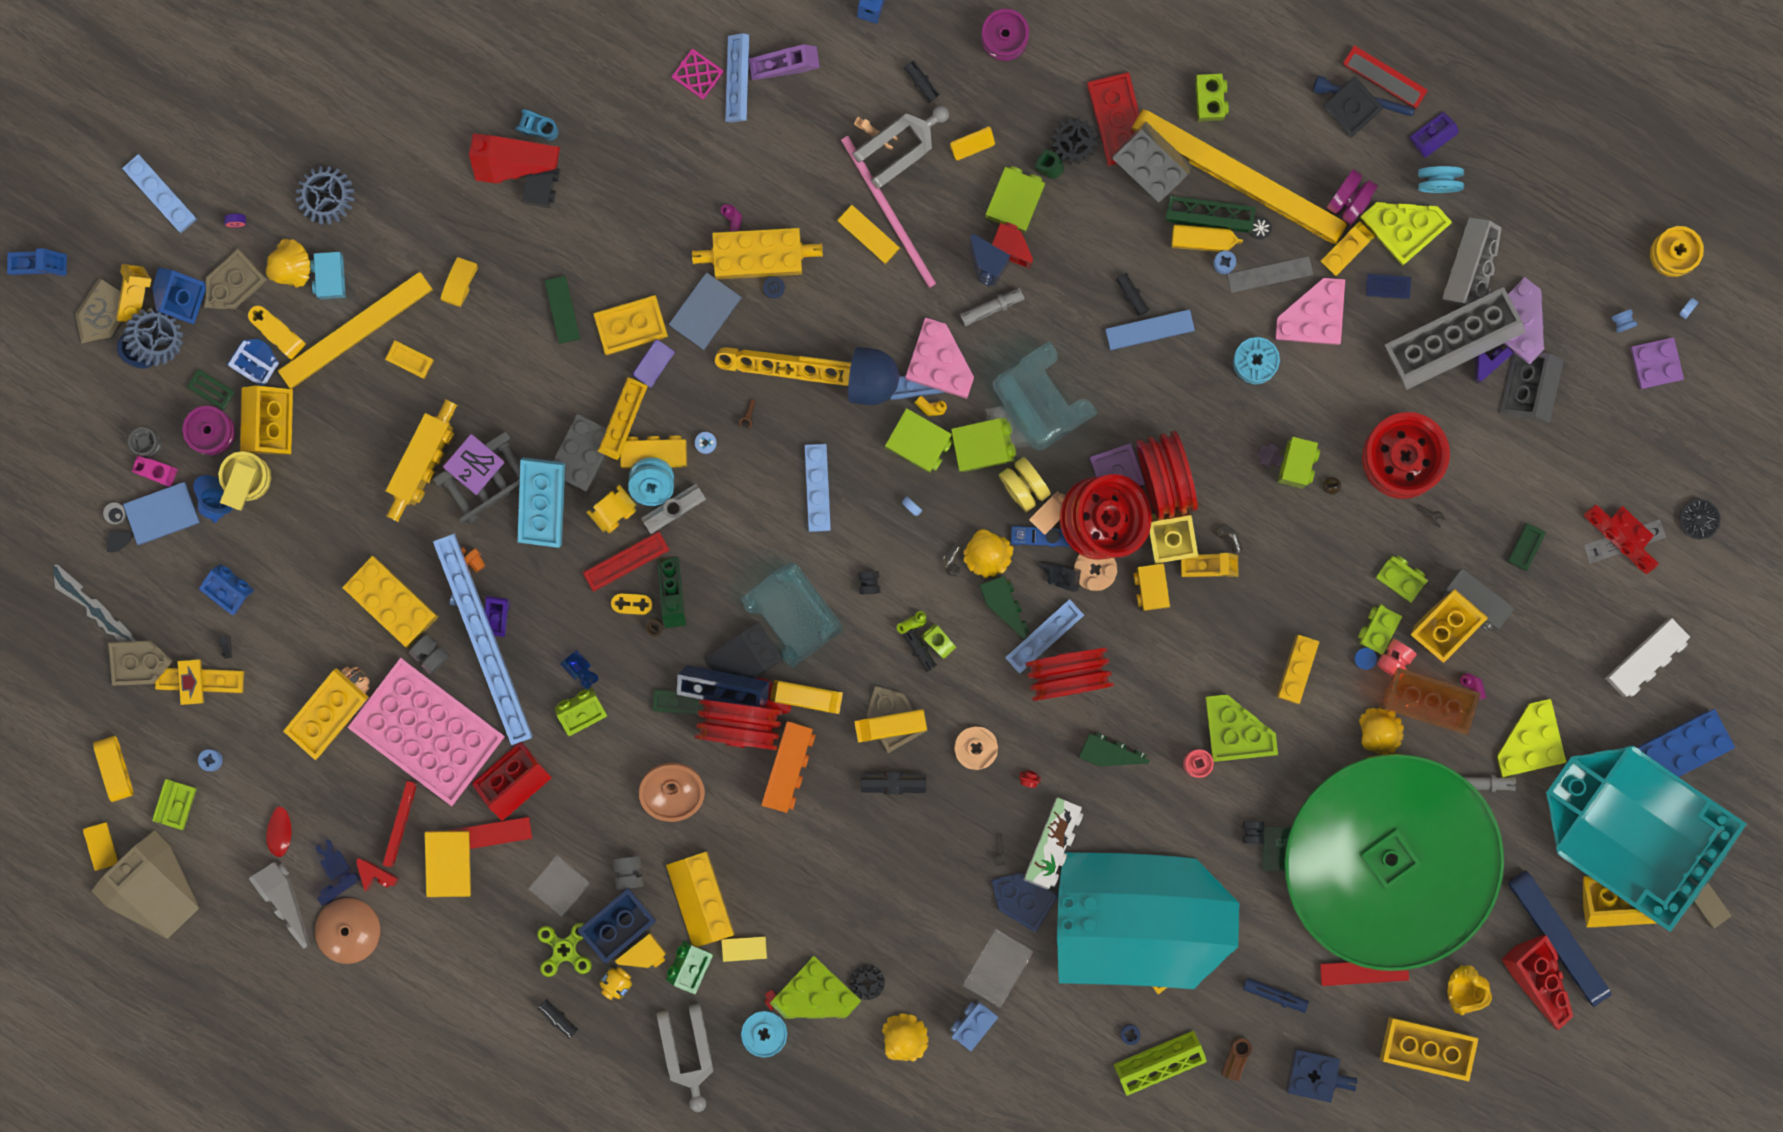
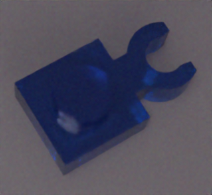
[560,650,599,689]
[316,839,351,880]

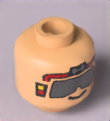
[341,667,370,693]

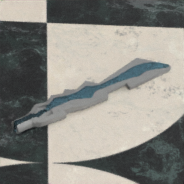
[54,564,137,642]

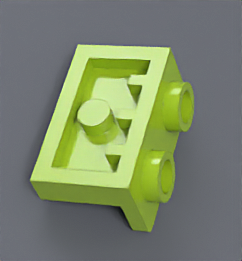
[1375,555,1428,603]
[1358,604,1402,655]
[554,688,607,736]

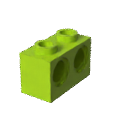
[1195,74,1229,122]

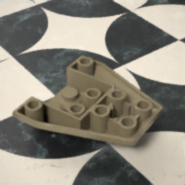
[92,830,200,939]

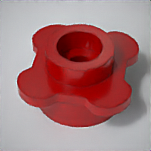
[1019,770,1041,788]

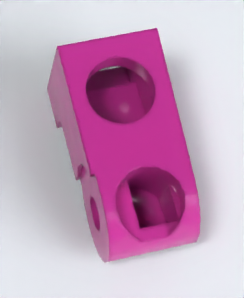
[131,455,178,487]

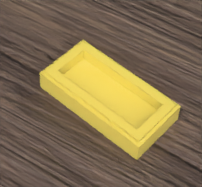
[220,462,258,511]
[722,936,767,962]

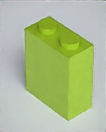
[985,166,1045,234]
[885,408,953,473]
[951,418,1016,472]

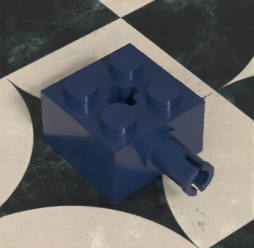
[1285,1048,1358,1103]

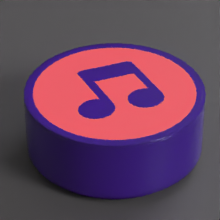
[224,214,246,228]

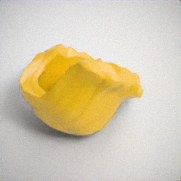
[266,239,311,287]
[963,529,1014,578]
[1359,707,1404,755]
[1447,965,1492,1015]
[882,1013,929,1062]

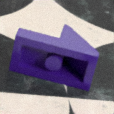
[1475,347,1513,384]
[485,596,511,637]

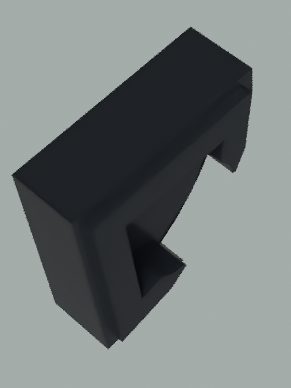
[107,531,133,553]
[219,636,232,659]

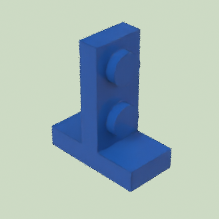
[7,248,67,276]

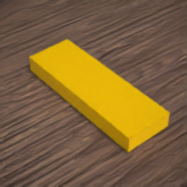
[837,205,900,265]

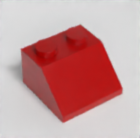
[992,222,1033,269]

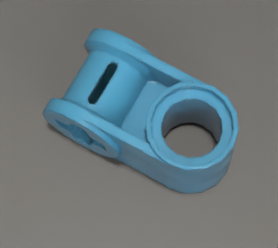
[515,109,559,141]

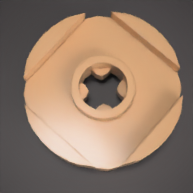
[1074,555,1117,591]
[954,726,998,770]

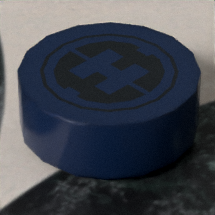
[763,276,785,299]

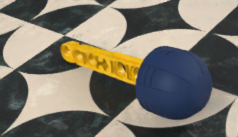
[715,347,899,405]

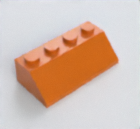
[761,721,816,813]

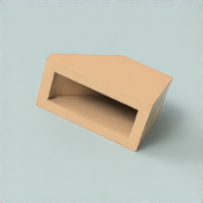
[1029,491,1065,535]

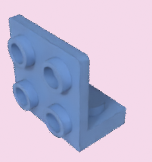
[950,1001,998,1051]

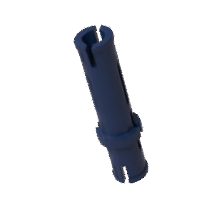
[1243,977,1309,1014]

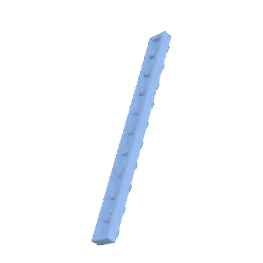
[433,533,533,745]

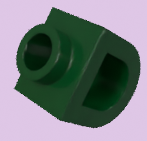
[1035,149,1064,179]

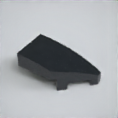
[1038,561,1081,592]

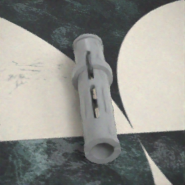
[960,287,1025,327]
[1464,775,1516,792]

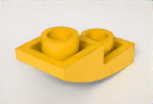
[441,257,478,307]

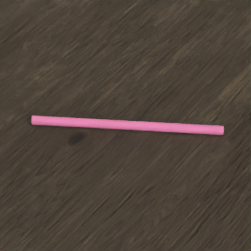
[841,136,936,288]

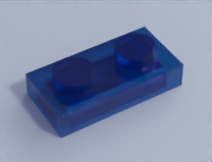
[1365,274,1411,300]
[317,872,361,906]

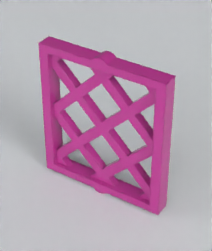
[672,49,724,100]

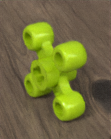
[537,922,592,977]

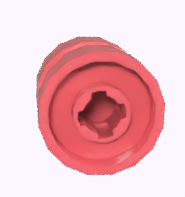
[1376,639,1417,680]
[1183,749,1214,778]

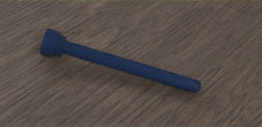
[1313,75,1415,116]

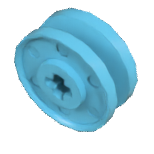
[1418,166,1464,193]
[1233,337,1280,385]
[628,458,674,506]
[741,1010,788,1058]

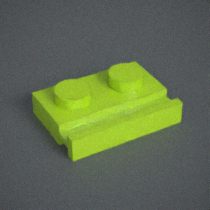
[152,779,197,830]

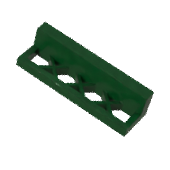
[1166,196,1256,234]

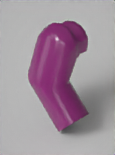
[720,204,742,232]
[1460,673,1487,701]

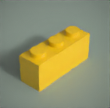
[621,436,687,469]
[1276,635,1320,704]

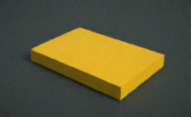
[593,295,668,355]
[425,831,471,897]

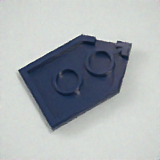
[991,873,1058,933]

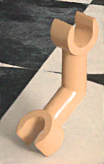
[854,117,898,150]

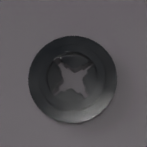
[850,965,885,1000]

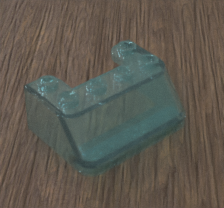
[993,341,1098,450]

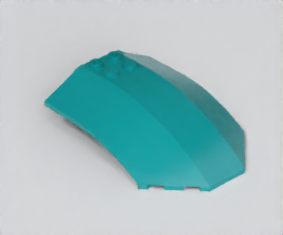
[1546,746,1747,932]
[1057,852,1240,990]

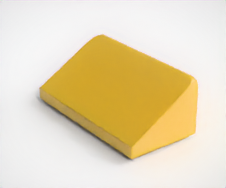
[950,126,995,161]
[83,822,118,871]

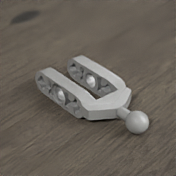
[852,106,949,189]
[657,1003,714,1112]

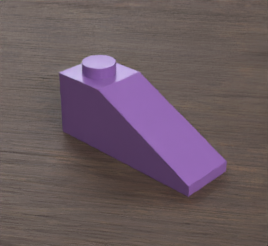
[749,44,820,80]

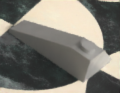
[249,862,311,949]

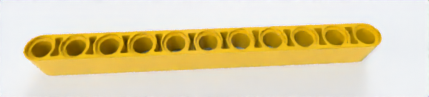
[1132,109,1347,244]

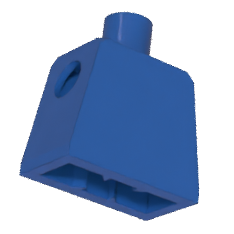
[857,0,885,24]

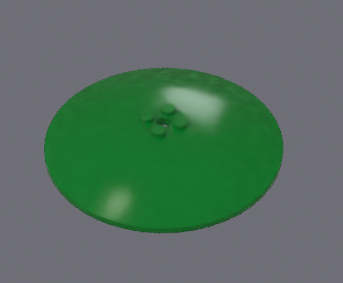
[1285,754,1504,971]

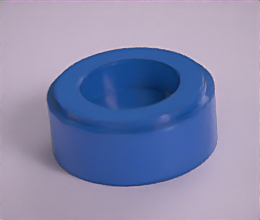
[1354,648,1377,670]

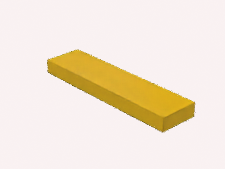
[597,377,648,460]
[155,668,244,693]

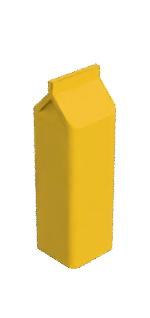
[1171,225,1243,252]
[770,680,843,714]
[855,709,927,743]

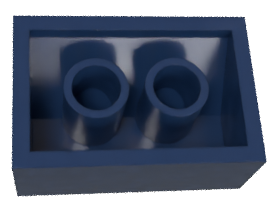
[969,233,1010,287]
[577,888,656,964]

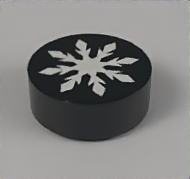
[1251,217,1272,240]

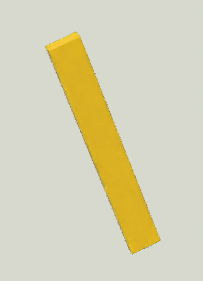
[278,272,433,389]

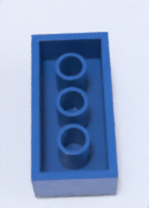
[1636,709,1735,777]

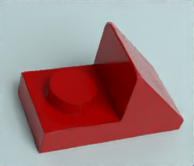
[356,858,400,892]

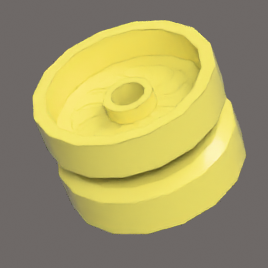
[218,451,272,501]
[999,456,1051,513]

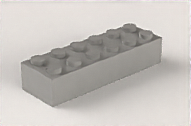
[1385,287,1525,390]

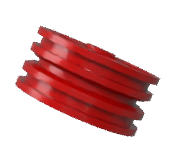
[1362,412,1450,499]
[1136,430,1198,521]
[1060,474,1152,560]
[1025,647,1114,702]
[694,699,782,750]

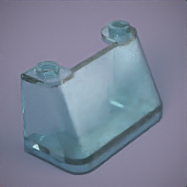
[741,562,843,669]

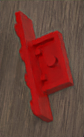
[1584,504,1659,574]

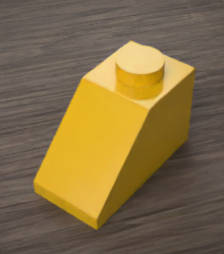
[615,933,667,968]

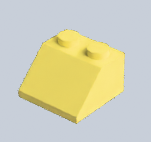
[1150,508,1198,564]

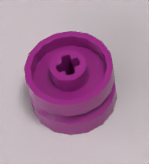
[981,9,1029,62]
[1326,168,1378,225]
[182,406,236,456]

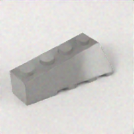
[1443,217,1502,308]

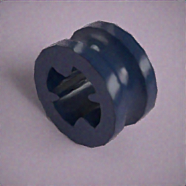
[1120,1024,1141,1045]

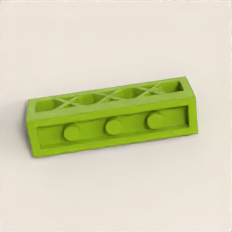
[1113,1030,1207,1096]

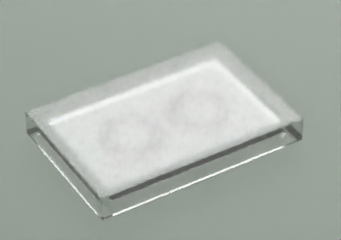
[963,929,1034,1008]

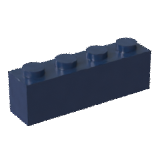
[677,665,769,708]

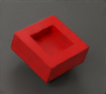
[764,988,778,1013]

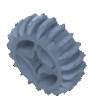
[296,166,355,225]
[123,308,183,366]

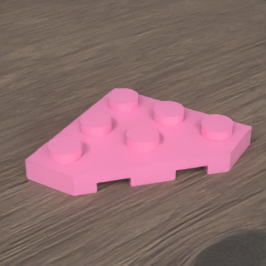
[1275,278,1345,345]
[905,318,974,399]

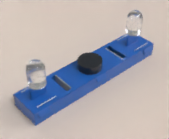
[1011,526,1093,547]

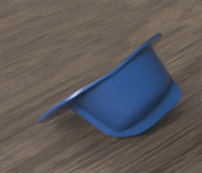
[193,475,233,523]

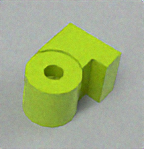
[920,623,957,659]

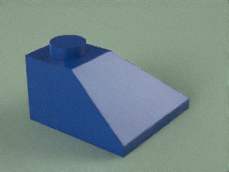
[152,267,206,325]

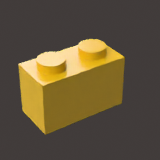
[1133,564,1170,611]

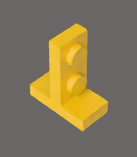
[1321,221,1375,276]
[116,264,151,322]
[1181,553,1238,577]

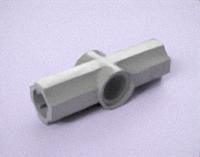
[641,484,706,534]

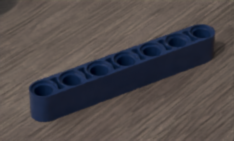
[1508,870,1612,1007]

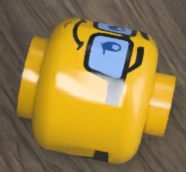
[599,966,632,1000]

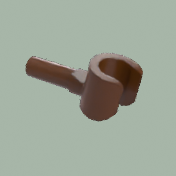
[739,399,756,429]

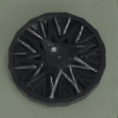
[1679,499,1721,540]

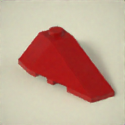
[469,134,560,184]
[1501,935,1573,1030]

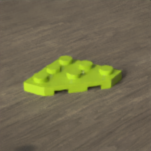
[1205,695,1278,762]
[770,956,861,1019]

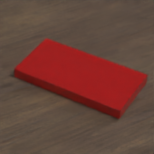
[1087,72,1140,166]

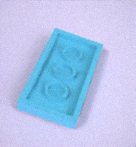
[518,457,565,548]

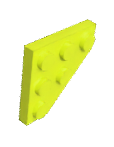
[1360,202,1452,266]
[1496,699,1566,777]

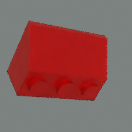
[472,742,552,821]

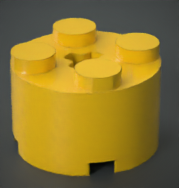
[586,485,636,533]

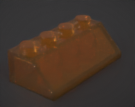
[1380,668,1481,735]

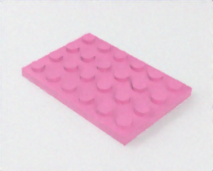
[348,658,505,806]

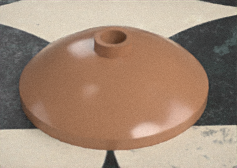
[639,763,705,822]
[315,898,381,964]

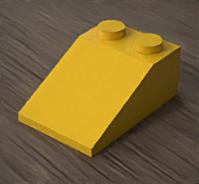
[1411,589,1488,663]

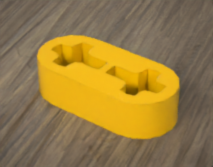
[611,594,653,615]

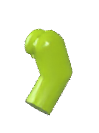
[897,611,927,634]

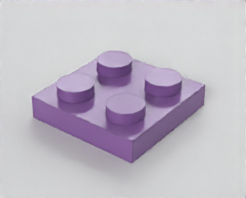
[1630,337,1684,390]

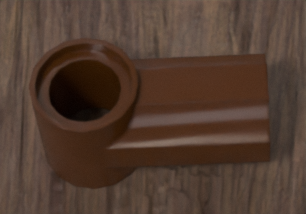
[1221,1036,1252,1081]

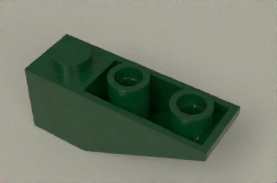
[657,557,686,628]
[980,576,1029,639]
[1078,731,1150,766]

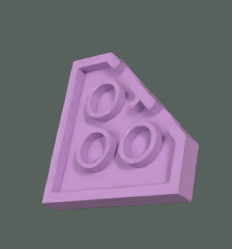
[1503,277,1545,364]

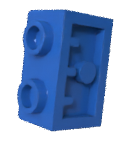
[199,564,254,616]

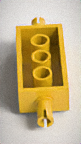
[692,228,823,280]
[386,399,458,522]

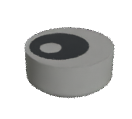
[103,503,127,525]

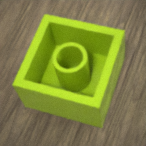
[1277,437,1320,489]

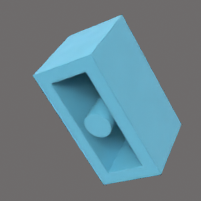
[311,252,346,300]

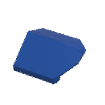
[226,339,279,386]

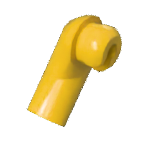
[914,396,947,417]

